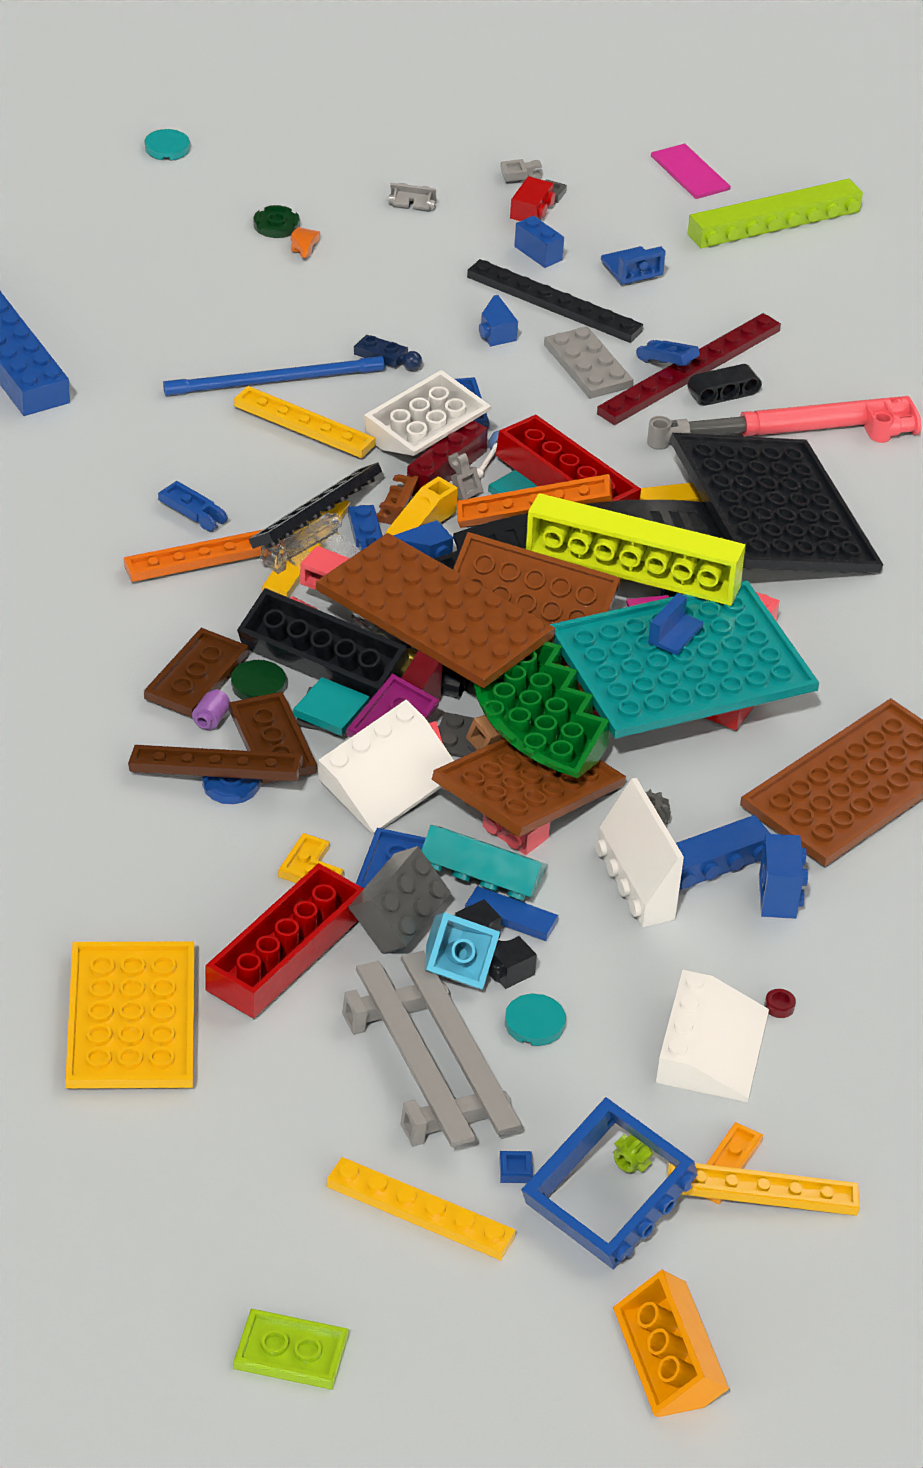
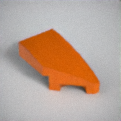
[290,227,320,258]

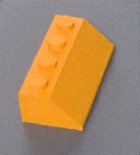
[613,1269,729,1417]

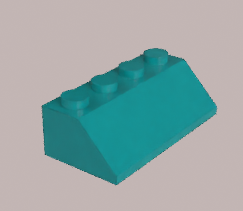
[421,825,547,901]

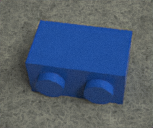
[514,215,564,268]

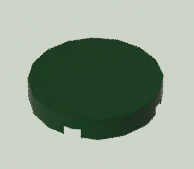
[253,205,300,238]
[231,660,286,700]

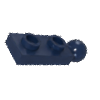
[354,334,422,371]

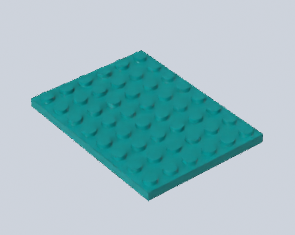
[549,580,819,739]

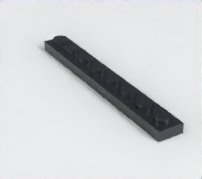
[467,259,643,343]
[249,462,382,549]

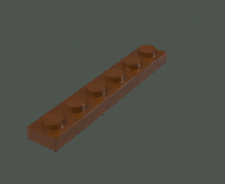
[128,745,303,781]

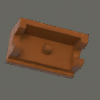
[376,474,419,525]

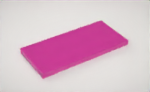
[651,143,731,199]

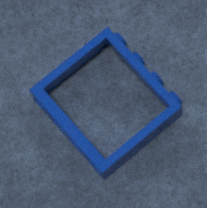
[521,1097,698,1270]

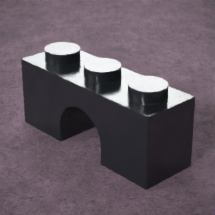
[455,899,537,989]

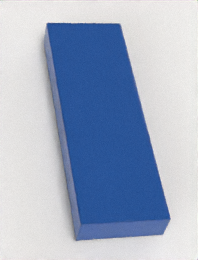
[465,886,558,941]

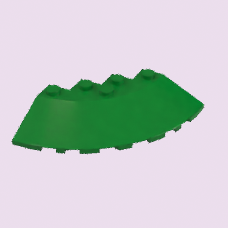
[473,642,609,778]

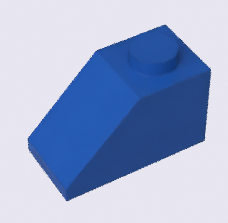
[479,295,518,347]
[393,520,453,559]

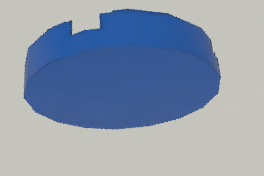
[202,776,260,804]

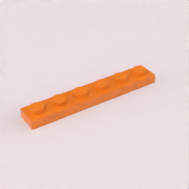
[457,474,612,528]
[124,530,284,582]

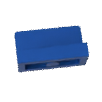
[648,593,703,655]

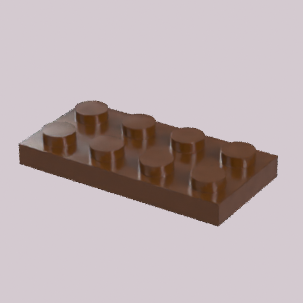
[144,627,249,718]
[229,692,317,785]

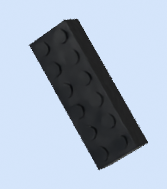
[237,588,411,700]

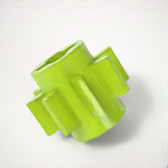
[613,1134,653,1174]

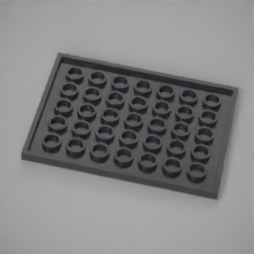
[669,432,884,573]

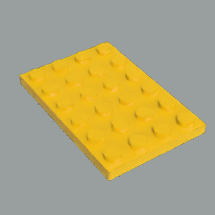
[65,941,194,1088]

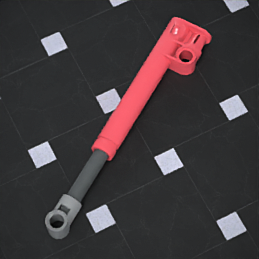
[647,396,921,449]

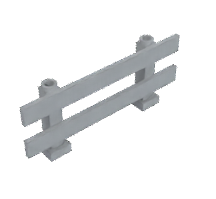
[342,950,522,1147]

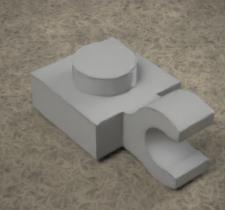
[501,159,542,182]
[448,452,483,500]

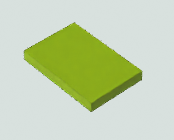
[233,1308,349,1390]

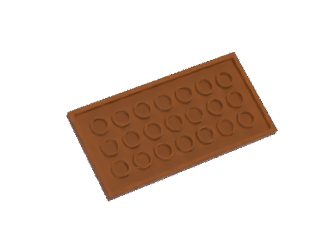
[316,533,555,688]
[740,698,923,867]

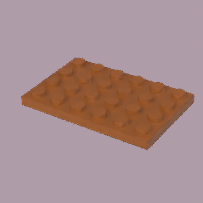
[453,532,621,666]
[431,738,626,837]

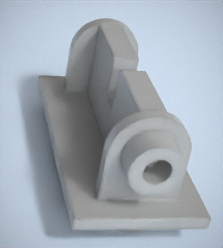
[388,183,437,211]

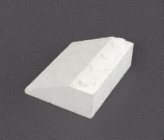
[364,370,491,456]
[318,700,454,835]
[595,778,684,927]
[656,970,769,1103]

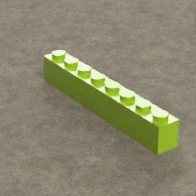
[687,178,863,249]

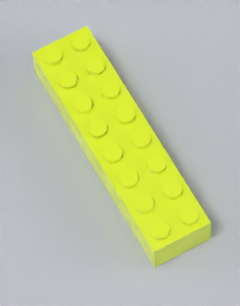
[526,493,746,606]

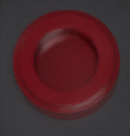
[764,989,796,1018]

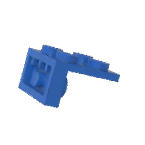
[601,246,666,285]

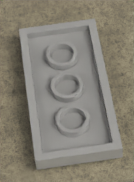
[544,326,634,399]

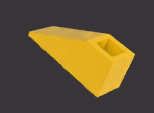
[385,476,458,535]

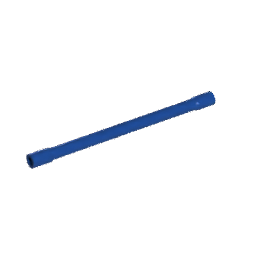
[163,356,384,396]

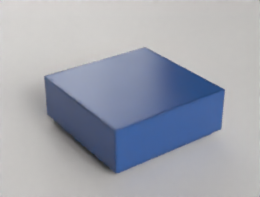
[499,1151,533,1183]

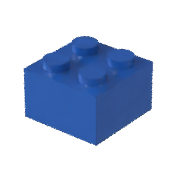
[759,834,808,919]

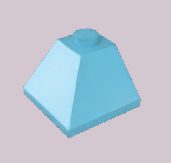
[425,912,500,990]

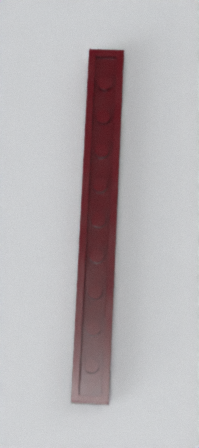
[597,313,781,426]

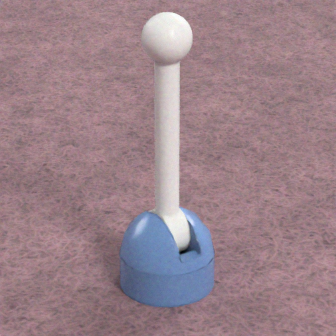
[477,431,499,478]

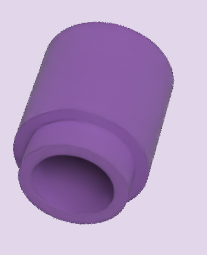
[192,689,230,730]

